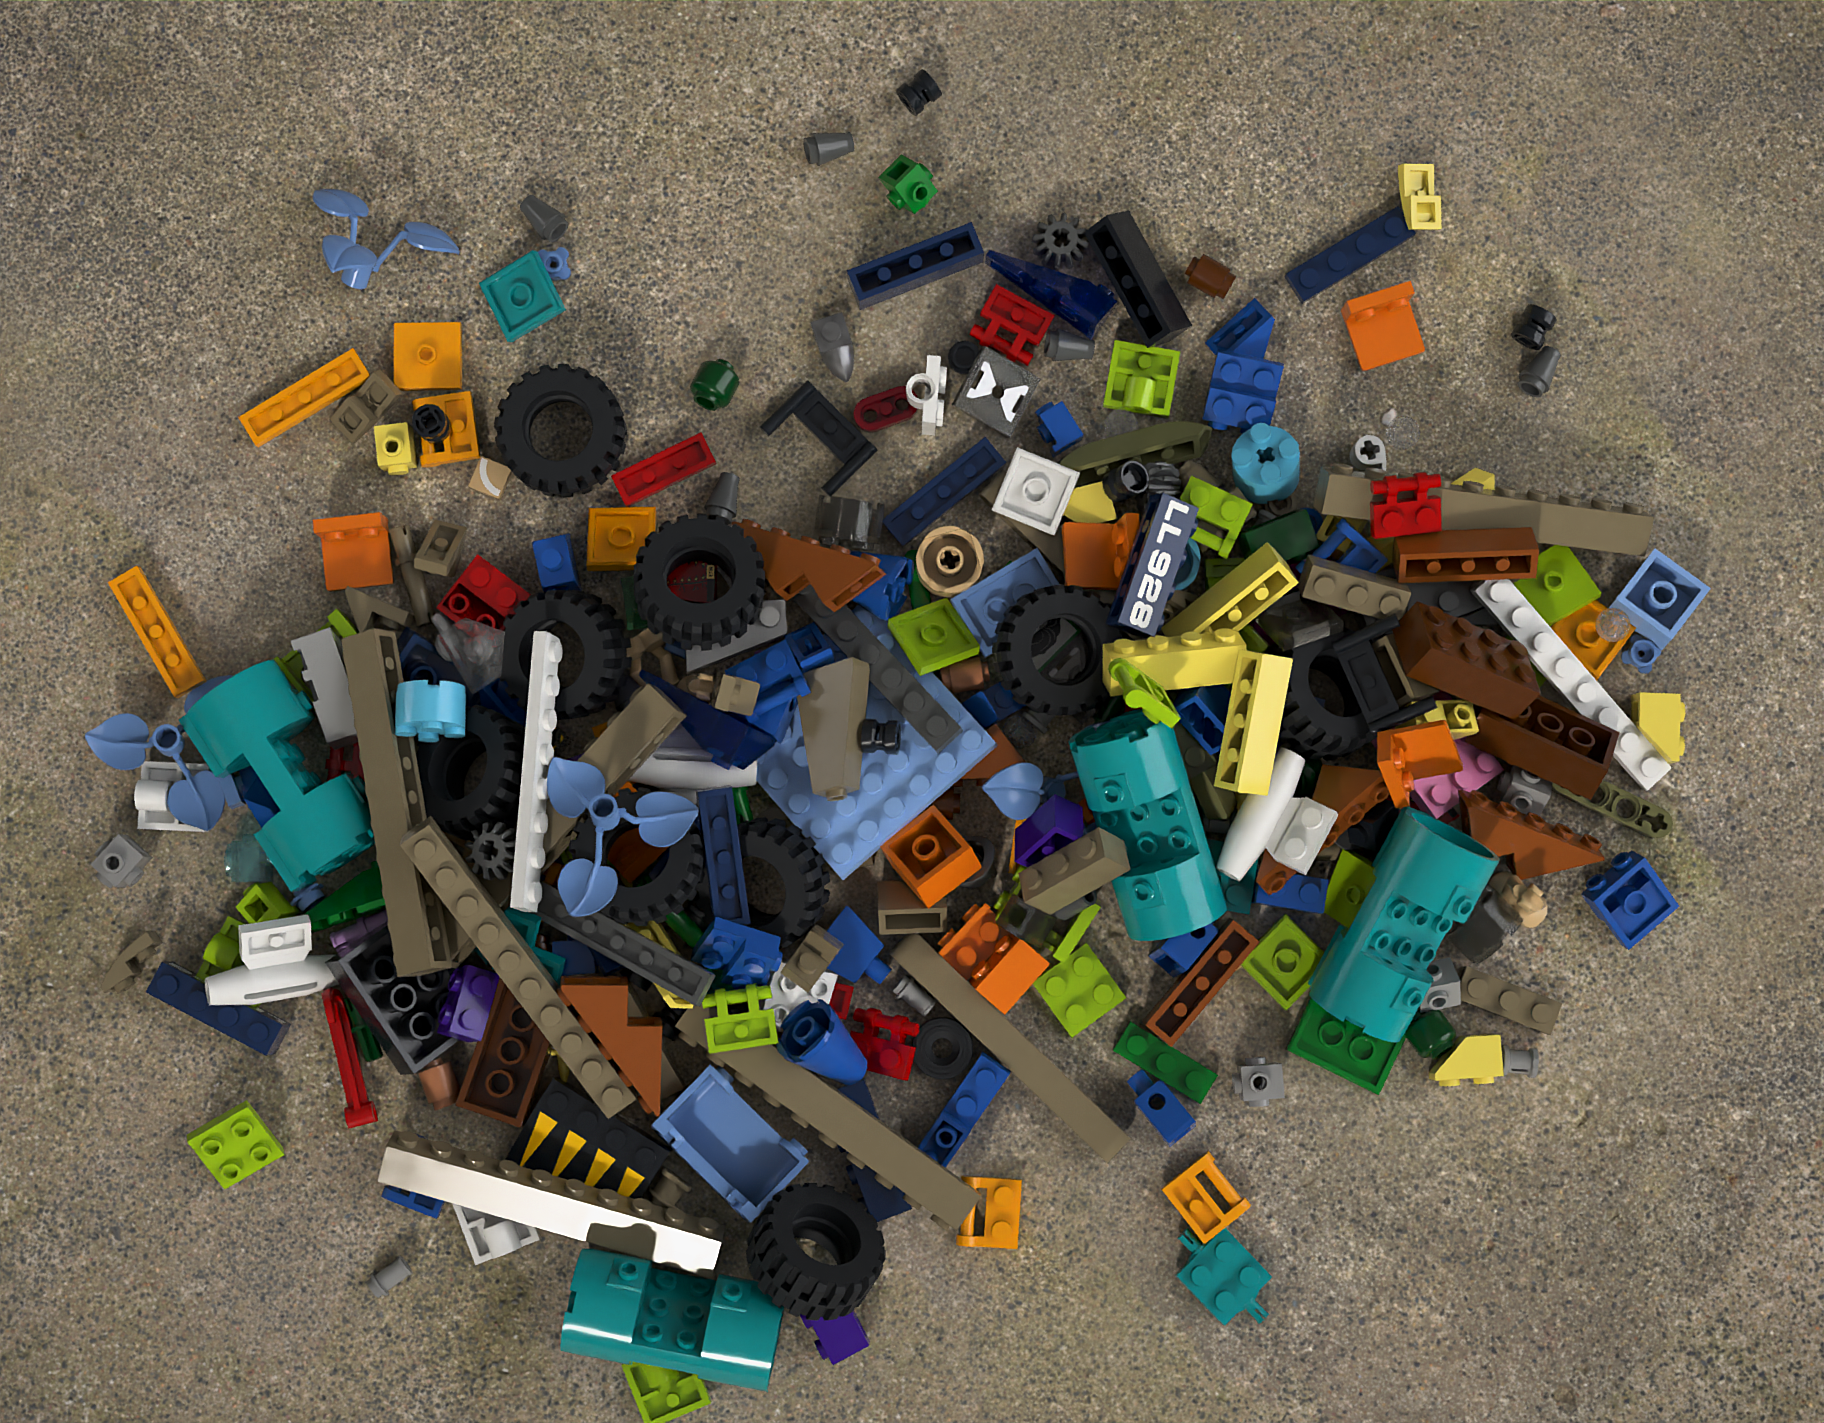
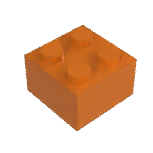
[880,804,982,909]

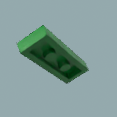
[1113,1021,1218,1104]

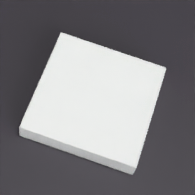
[992,447,1080,536]

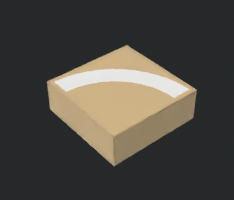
[468,456,512,501]

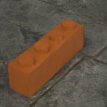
[1392,527,1539,583]
[1142,918,1260,1047]

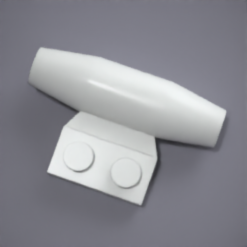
[628,706,757,789]
[1216,748,1338,881]
[205,914,339,1005]

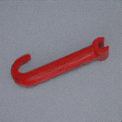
[321,987,378,1129]

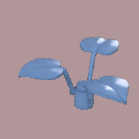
[312,189,460,289]
[85,675,234,831]
[982,720,1110,836]
[547,757,699,917]

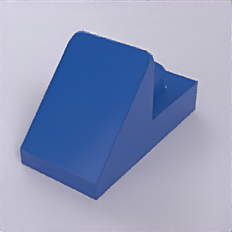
[961,682,1026,730]

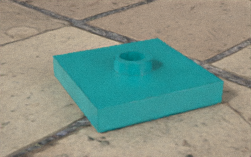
[479,250,566,342]

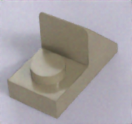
[414,519,467,577]
[345,586,414,633]
[709,672,760,716]
[780,924,844,993]

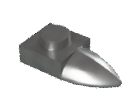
[810,312,854,383]

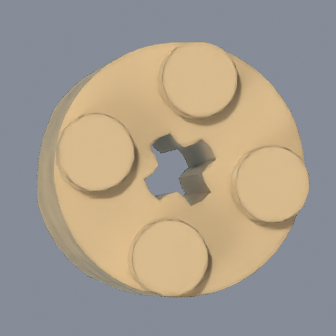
[916,526,984,598]

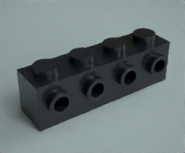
[1084,210,1192,348]

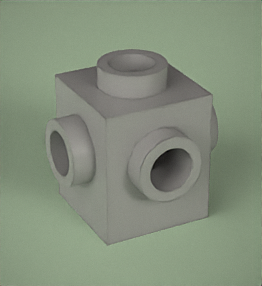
[1497,765,1553,816]
[90,834,153,888]
[1419,957,1461,1013]
[1232,1057,1285,1107]

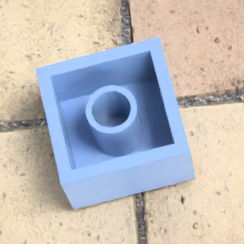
[1609,548,1711,650]

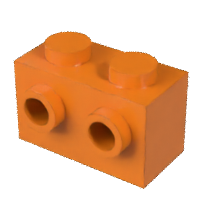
[969,931,1050,1015]

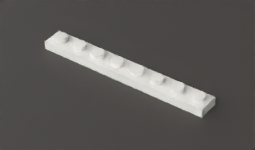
[1470,579,1671,791]
[510,631,563,912]

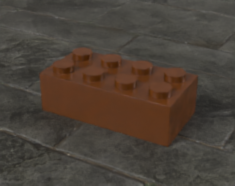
[1393,601,1541,720]
[1464,695,1620,800]
[455,978,553,1128]

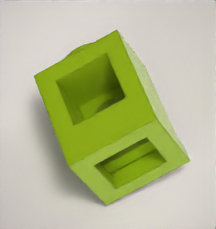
[236,882,299,924]

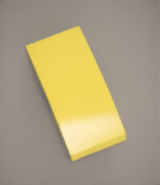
[1398,164,1442,230]

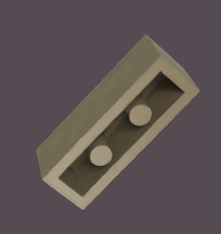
[1297,554,1412,620]
[1018,827,1130,915]

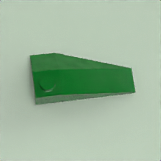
[304,860,386,934]

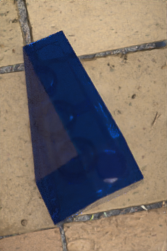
[985,250,1118,340]
[639,669,777,770]

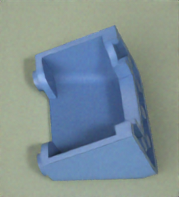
[651,1065,809,1223]

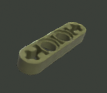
[1552,780,1673,839]

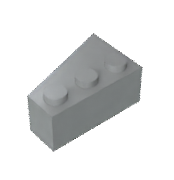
[685,600,787,676]
[290,627,358,750]

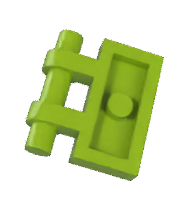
[702,983,779,1054]

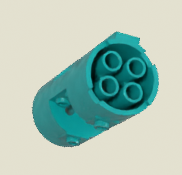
[178,660,375,892]
[1068,709,1227,941]
[1308,806,1500,1043]
[560,1248,784,1392]

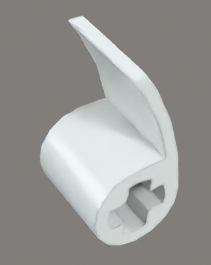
[1350,435,1386,471]

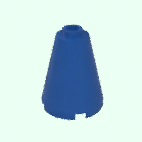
[850,550,914,622]
[776,999,867,1085]

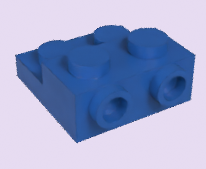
[1202,349,1284,434]
[1581,850,1679,950]
[691,917,783,989]

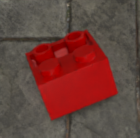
[436,554,531,649]

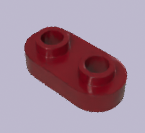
[854,386,918,433]

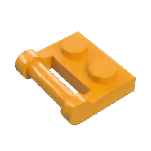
[412,391,481,468]
[1160,1151,1251,1244]
[956,1175,1022,1249]

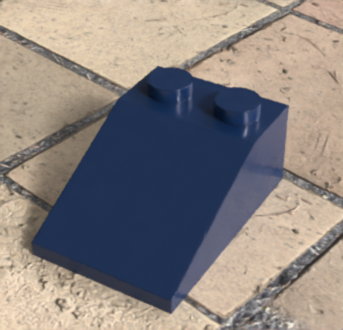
[397,626,489,707]

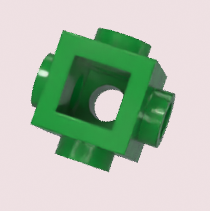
[878,154,938,214]

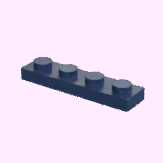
[1284,206,1416,304]
[881,437,1006,548]
[696,785,750,925]

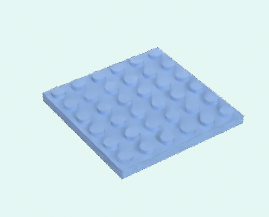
[724,605,998,880]

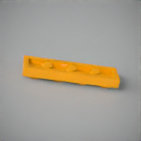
[238,348,370,448]
[108,566,207,699]

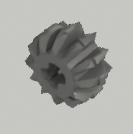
[1032,212,1089,271]
[1135,461,1182,515]
[464,822,517,881]

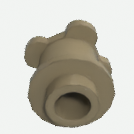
[648,1167,693,1209]

